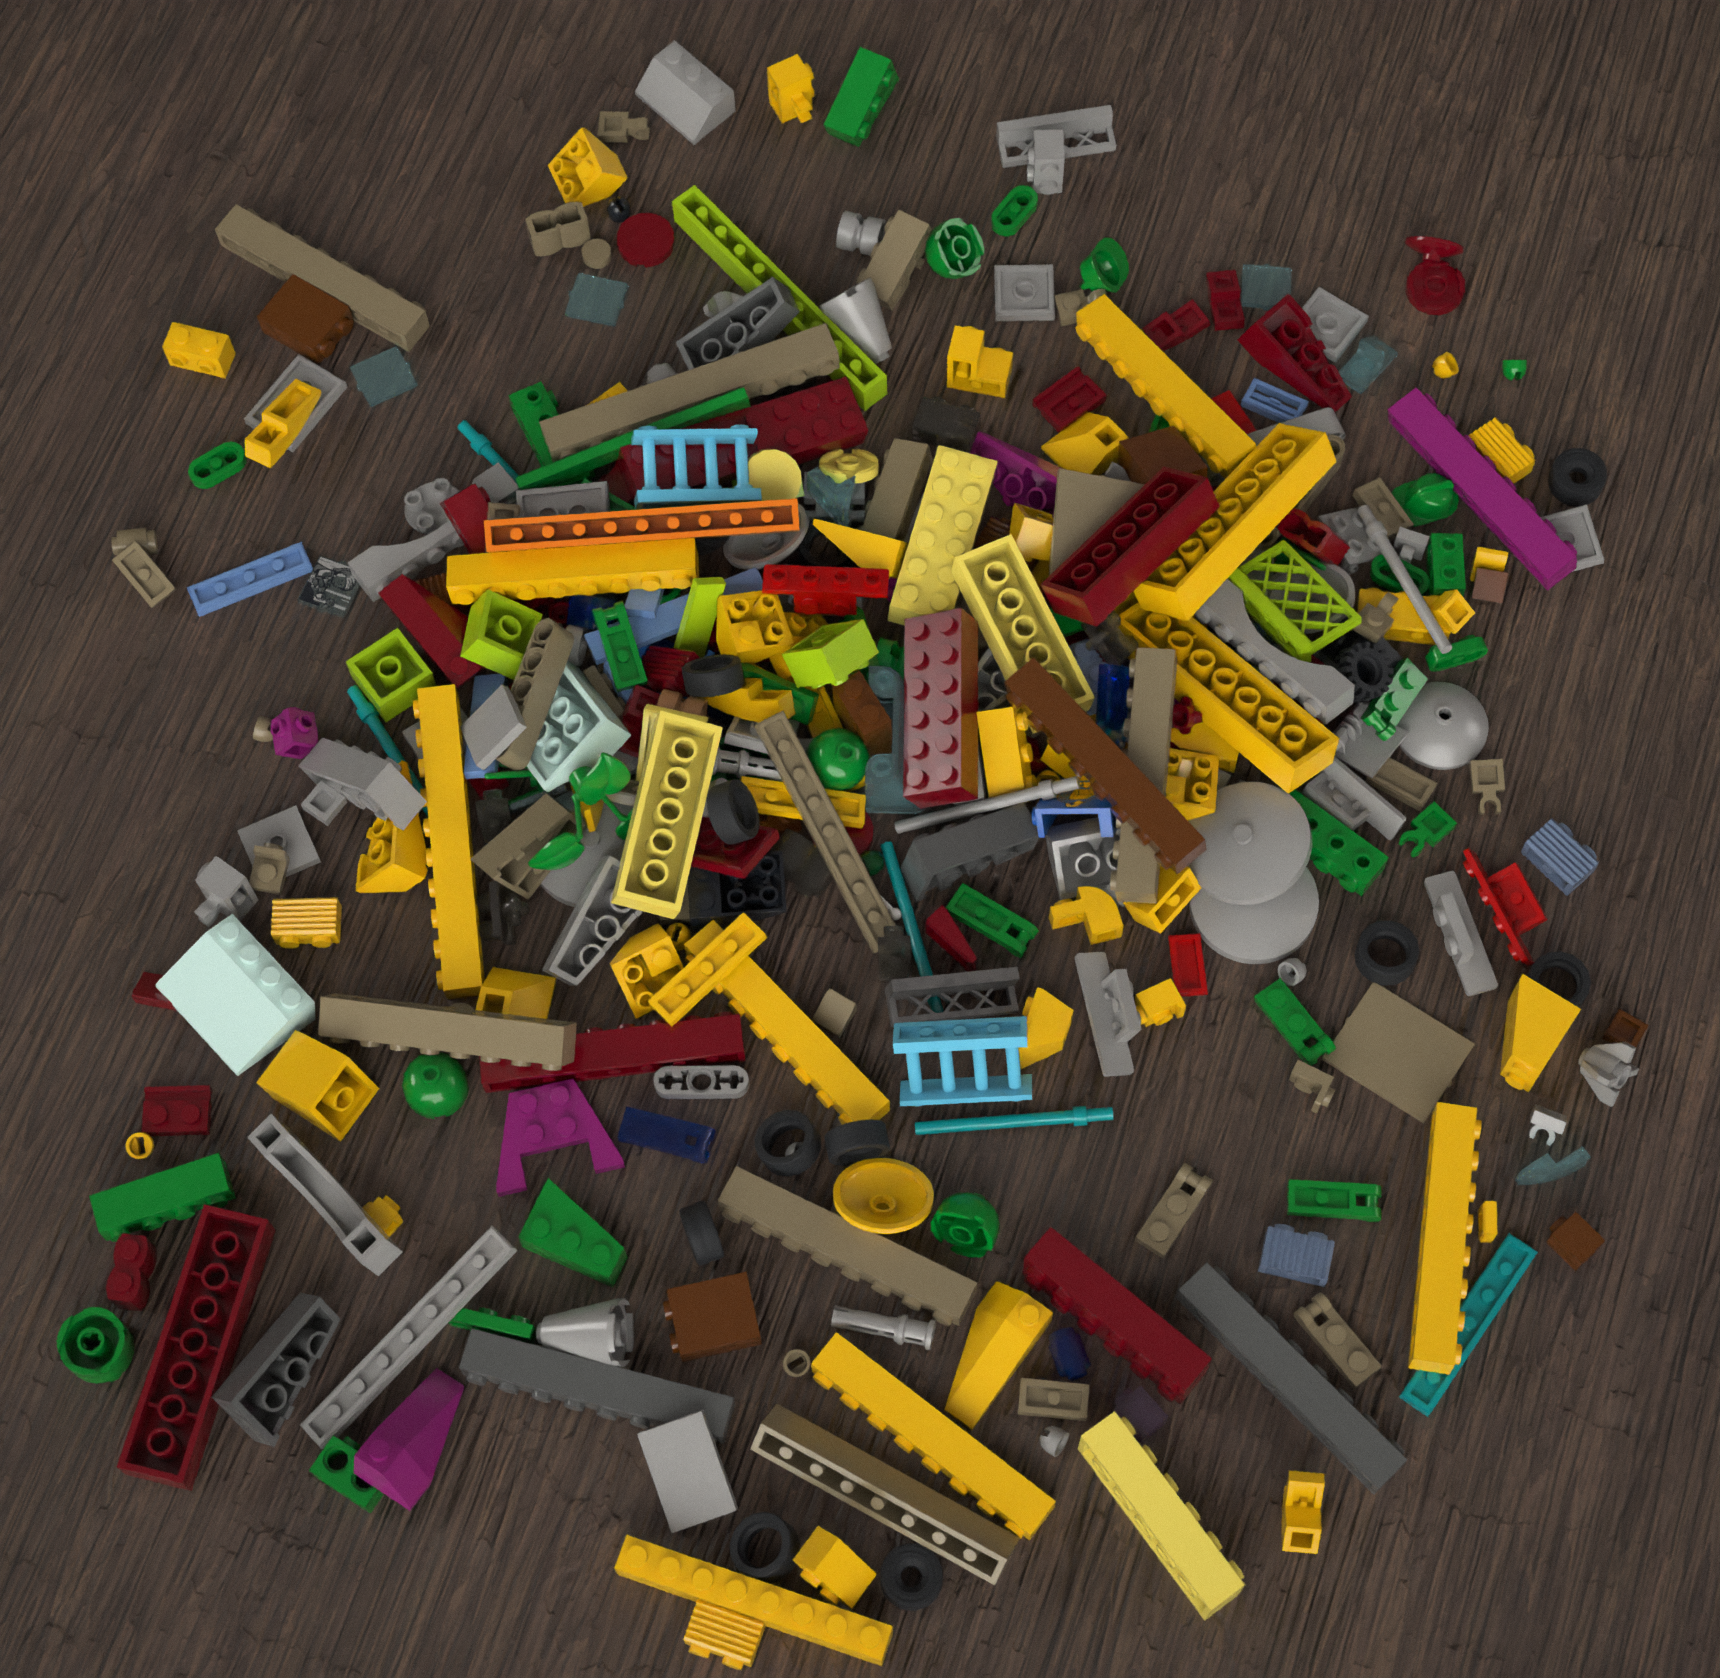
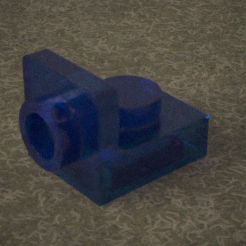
[566,595,617,629]

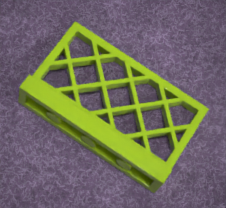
[1227,540,1362,663]

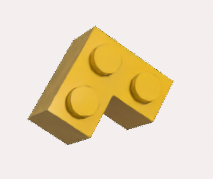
[947,325,1013,398]

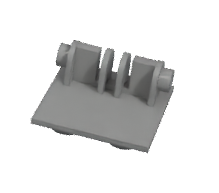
[1317,507,1382,575]
[1333,701,1409,778]

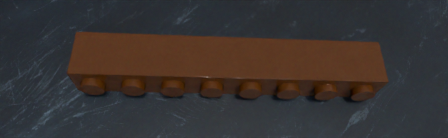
[1004,657,1207,874]

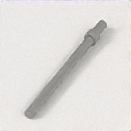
[1357,505,1452,654]
[895,776,1080,834]

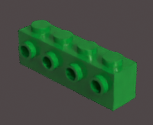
[508,382,595,487]
[1280,788,1389,897]
[89,1153,236,1242]

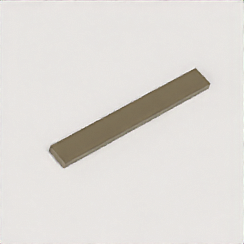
[754,711,903,954]

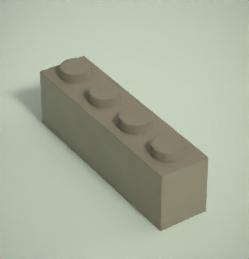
[858,438,933,541]

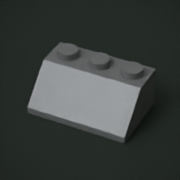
[635,40,736,145]
[1046,817,1121,900]

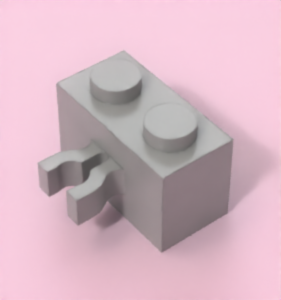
[194,856,258,927]

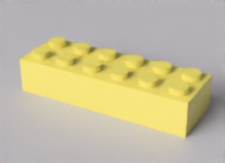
[887,445,998,626]
[951,534,1095,734]
[611,710,723,919]
[1078,1411,1245,1621]

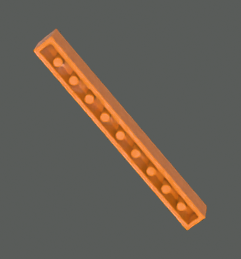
[484,498,800,553]

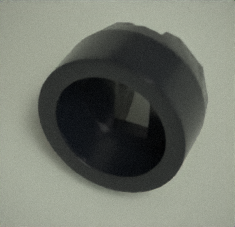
[607,196,631,223]

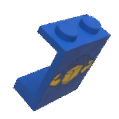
[1032,781,1118,838]

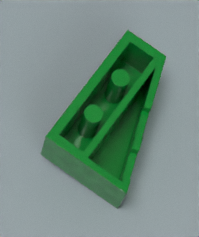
[824,47,899,147]
[518,1178,627,1288]

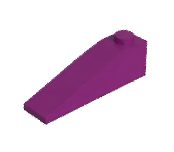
[970,431,1063,518]
[354,1368,464,1511]

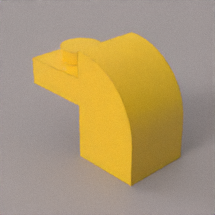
[1049,886,1123,945]
[1281,1470,1325,1554]

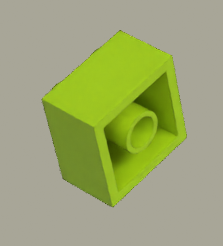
[460,589,542,680]
[782,619,879,689]
[346,628,437,722]

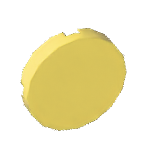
[748,449,802,501]
[819,449,879,484]

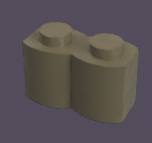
[525,202,591,256]

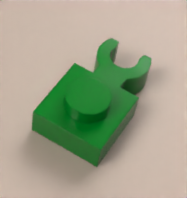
[1398,802,1457,857]

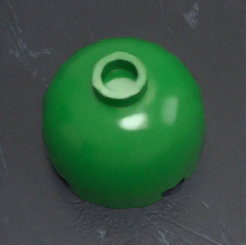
[925,218,984,280]
[805,727,870,791]
[402,1052,469,1119]
[930,1192,1000,1258]

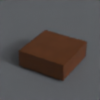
[1471,567,1508,603]
[1602,1009,1649,1047]

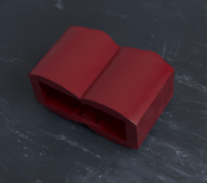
[1277,508,1350,566]
[106,1233,157,1311]

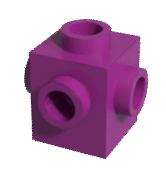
[270,707,319,759]

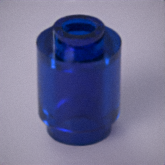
[1048,1327,1092,1381]

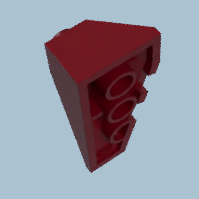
[1237,293,1352,412]
[378,574,485,690]

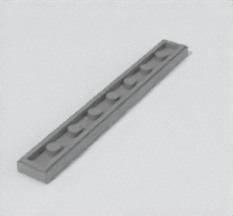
[300,1226,518,1449]

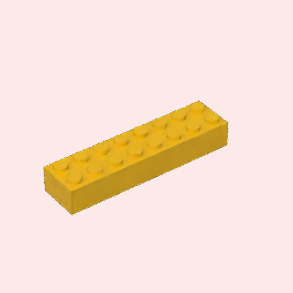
[1134,423,1337,621]
[1110,602,1339,794]

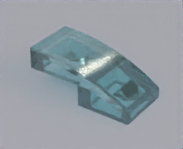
[1515,1146,1591,1185]

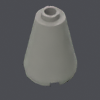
[819,277,892,364]
[536,1298,634,1367]

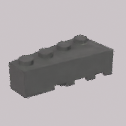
[676,277,800,370]
[900,802,1039,903]
[212,1292,341,1447]

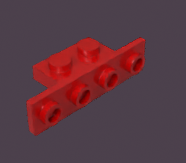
[762,564,889,616]
[1463,848,1548,966]

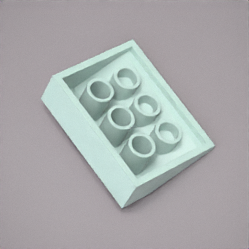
[527,661,631,792]
[156,914,315,1076]

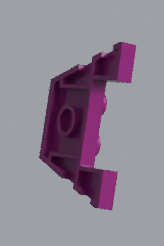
[496,1079,625,1197]

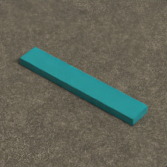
[1399,1233,1538,1417]

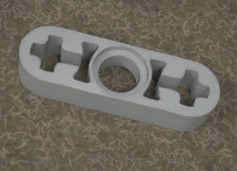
[653,1065,749,1099]

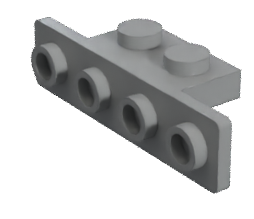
[1302,756,1406,840]
[1424,871,1498,996]
[1074,952,1141,1077]

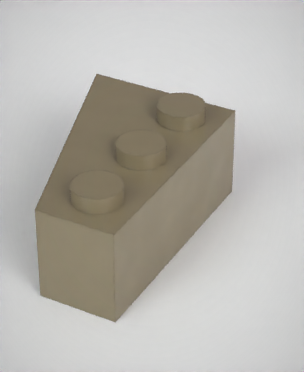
[856,209,932,311]
[470,794,586,900]

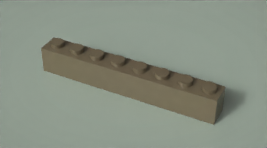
[215,204,430,352]
[1110,647,1177,904]
[318,993,577,1071]
[718,1166,977,1326]
[750,1404,1020,1585]

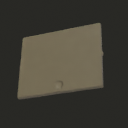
[1049,468,1145,592]
[1322,982,1475,1124]

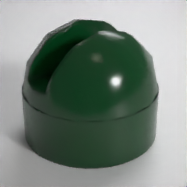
[859,849,884,877]

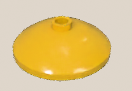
[833,1158,934,1234]

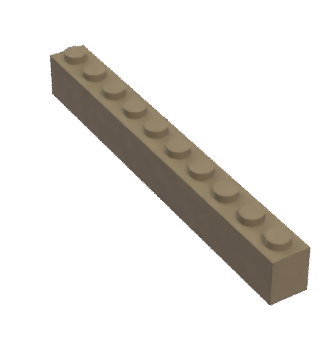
[539,323,840,462]

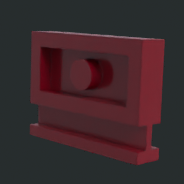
[1032,366,1106,433]
[141,1085,213,1136]

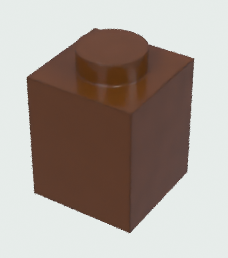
[1546,1212,1606,1271]

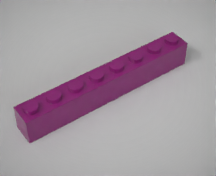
[1388,388,1577,591]

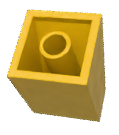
[1500,974,1581,1092]
[256,1030,379,1142]

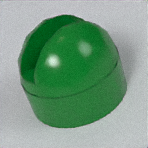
[1502,360,1527,381]

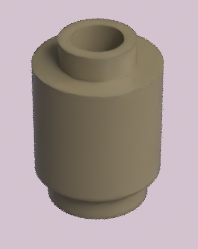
[111,527,158,557]

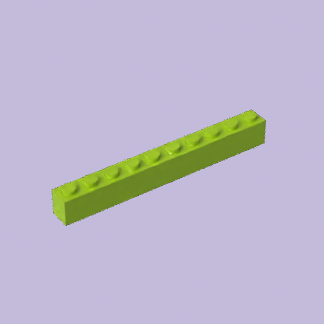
[672,185,887,411]

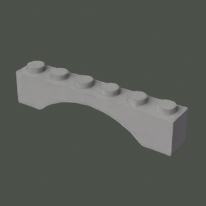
[348,462,520,602]
[1194,579,1355,725]
[247,1114,402,1276]

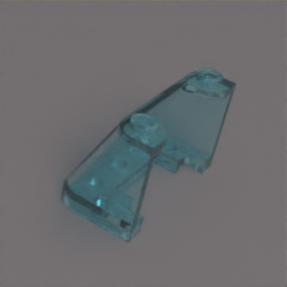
[865,666,926,814]

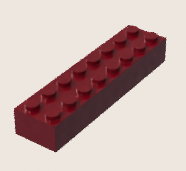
[617,377,869,505]
[117,1204,276,1491]

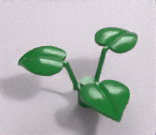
[528,752,633,870]

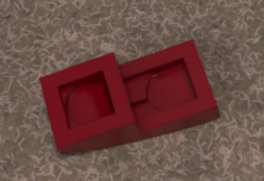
[1206,270,1245,331]
[1142,299,1210,351]
[618,685,661,758]

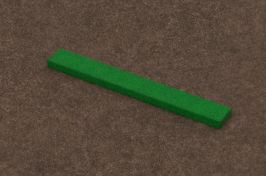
[515,387,751,490]

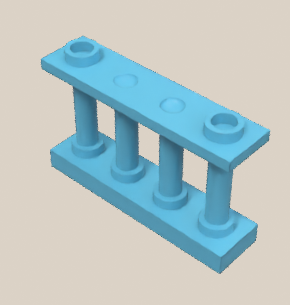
[631,424,762,510]
[893,1016,1032,1107]

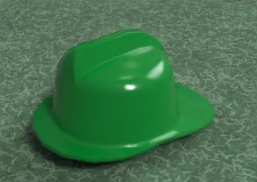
[1080,237,1129,293]
[1391,473,1459,527]

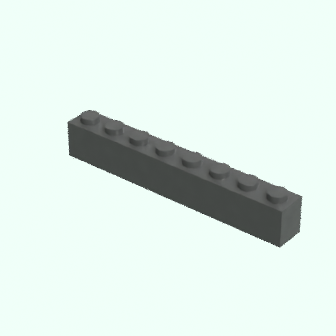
[1176,1263,1407,1495]
[459,1329,736,1444]

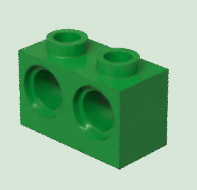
[1426,533,1466,596]
[309,1435,384,1514]

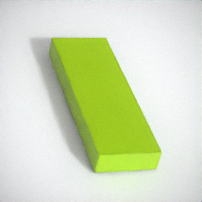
[673,577,726,658]

